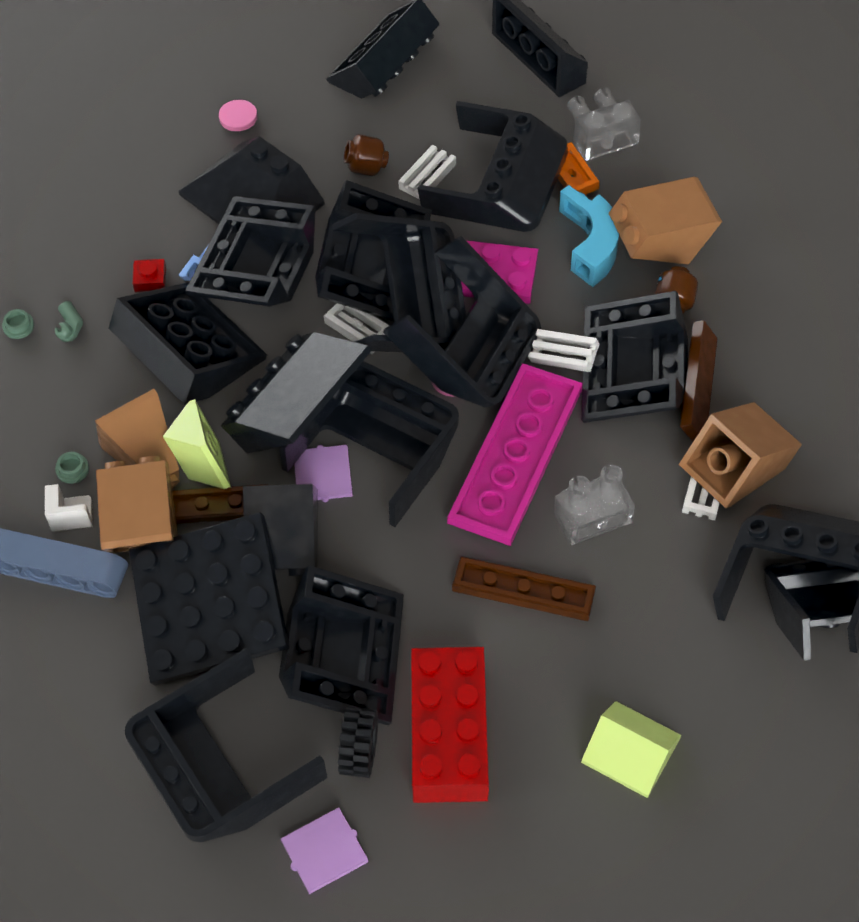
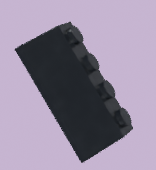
[326,0,440,99]
[492,0,588,98]

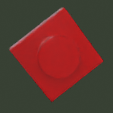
[132,259,166,292]

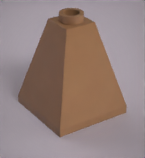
[95,389,180,488]

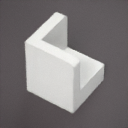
[45,484,93,532]

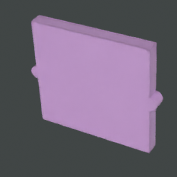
[294,445,353,502]
[281,807,369,894]

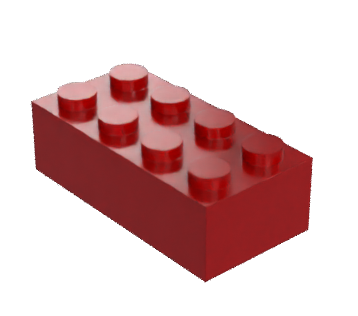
[411,647,489,803]

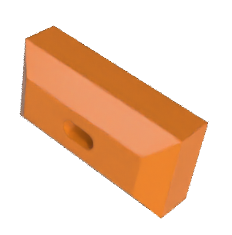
[558,142,599,195]

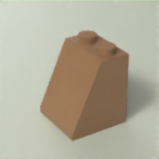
[609,177,722,265]
[679,402,802,508]
[96,456,178,553]

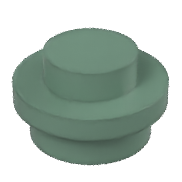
[2,309,34,339]
[55,452,89,484]

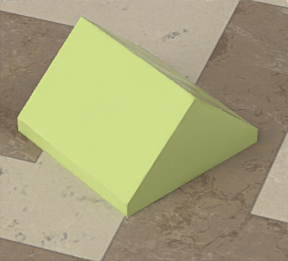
[163,399,231,489]
[581,701,681,798]

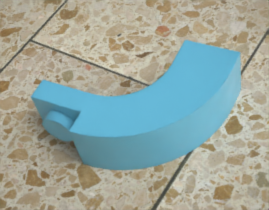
[559,185,619,287]

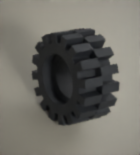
[338,707,378,778]

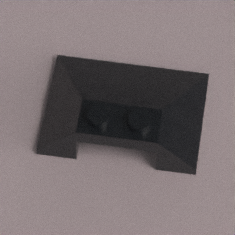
[179,136,325,224]
[315,180,432,322]
[185,196,316,307]
[581,291,688,423]
[279,565,404,725]

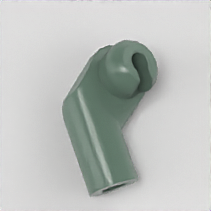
[55,301,83,342]

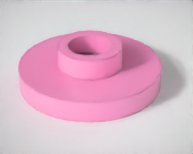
[219,100,257,131]

